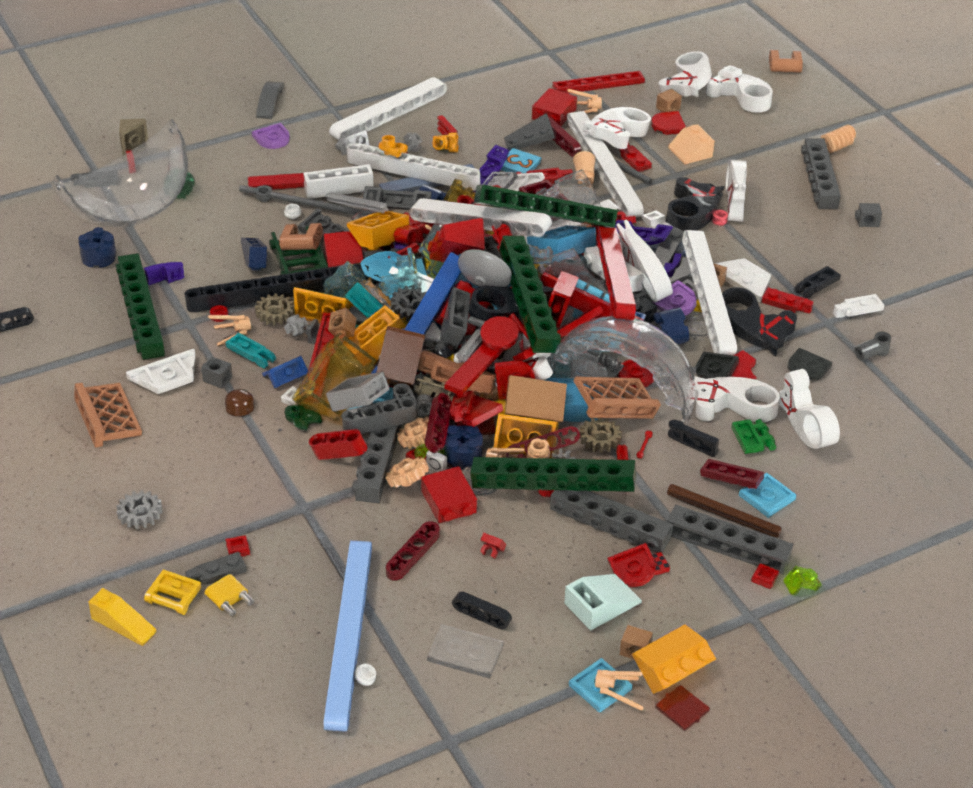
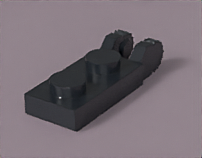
[794,266,841,299]
[668,419,719,457]

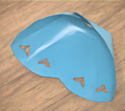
[361,251,415,292]

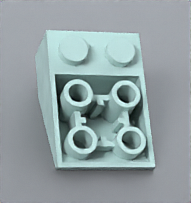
[564,574,642,631]

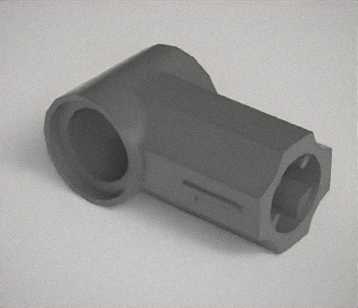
[854,331,891,361]

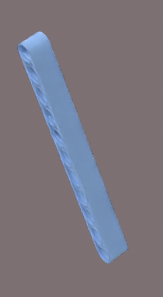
[324,540,372,731]

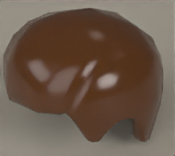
[225,389,254,416]

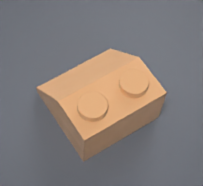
[668,124,715,165]

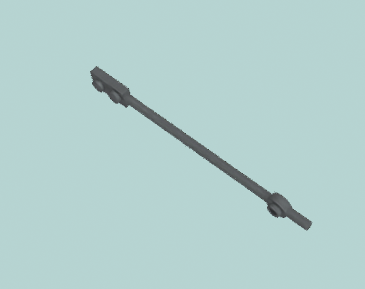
[239,185,428,235]

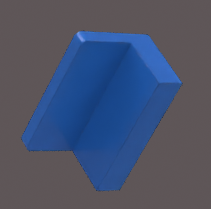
[262,356,308,388]

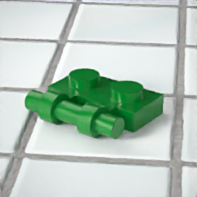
[731,419,776,454]

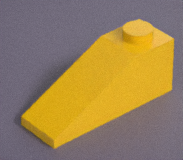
[88,588,157,646]

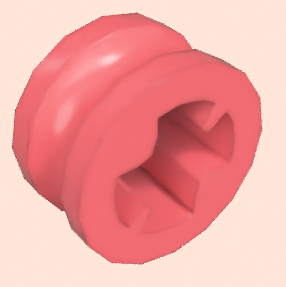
[712,210,728,226]

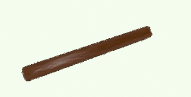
[667,484,782,538]

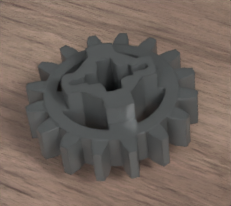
[390,285,426,321]

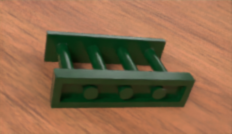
[269,226,328,275]

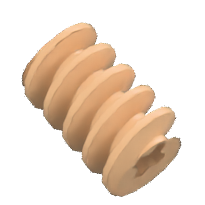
[821,125,856,153]

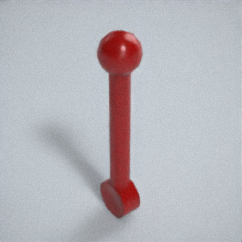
[636,431,653,459]

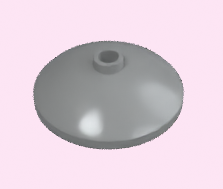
[458,250,512,287]

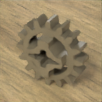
[255,294,295,325]
[579,418,622,453]

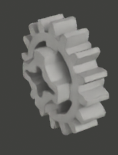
[116,490,162,529]

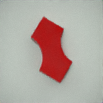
[730,350,756,380]

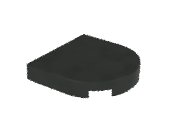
[788,348,832,381]
[696,351,739,379]

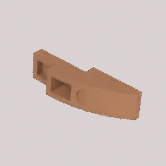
[417,350,496,394]

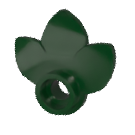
[284,403,323,431]

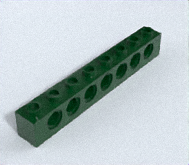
[474,184,618,228]
[499,236,561,353]
[115,253,165,360]
[470,457,636,492]

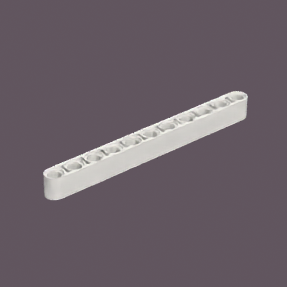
[567,111,644,217]

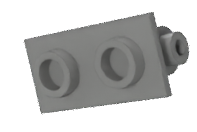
[335,130,370,155]

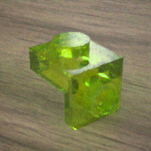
[783,566,822,595]

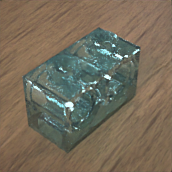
[323,261,366,299]

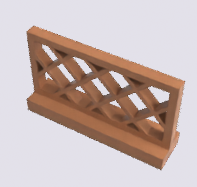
[573,377,661,419]
[74,383,142,448]

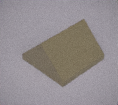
[119,118,149,161]

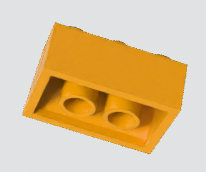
[347,211,409,250]
[293,287,354,323]
[342,305,406,368]
[493,414,558,458]
[632,624,716,694]

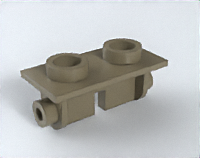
[414,377,454,401]

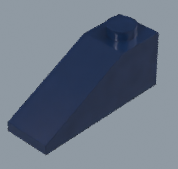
[241,237,267,271]

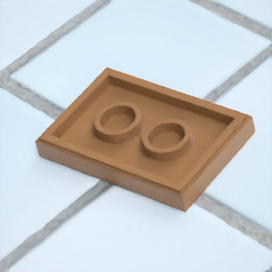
[504,375,567,423]

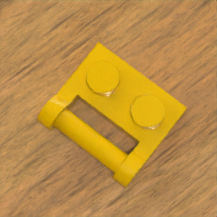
[144,569,201,615]

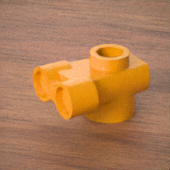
[432,133,459,152]
[379,135,408,158]

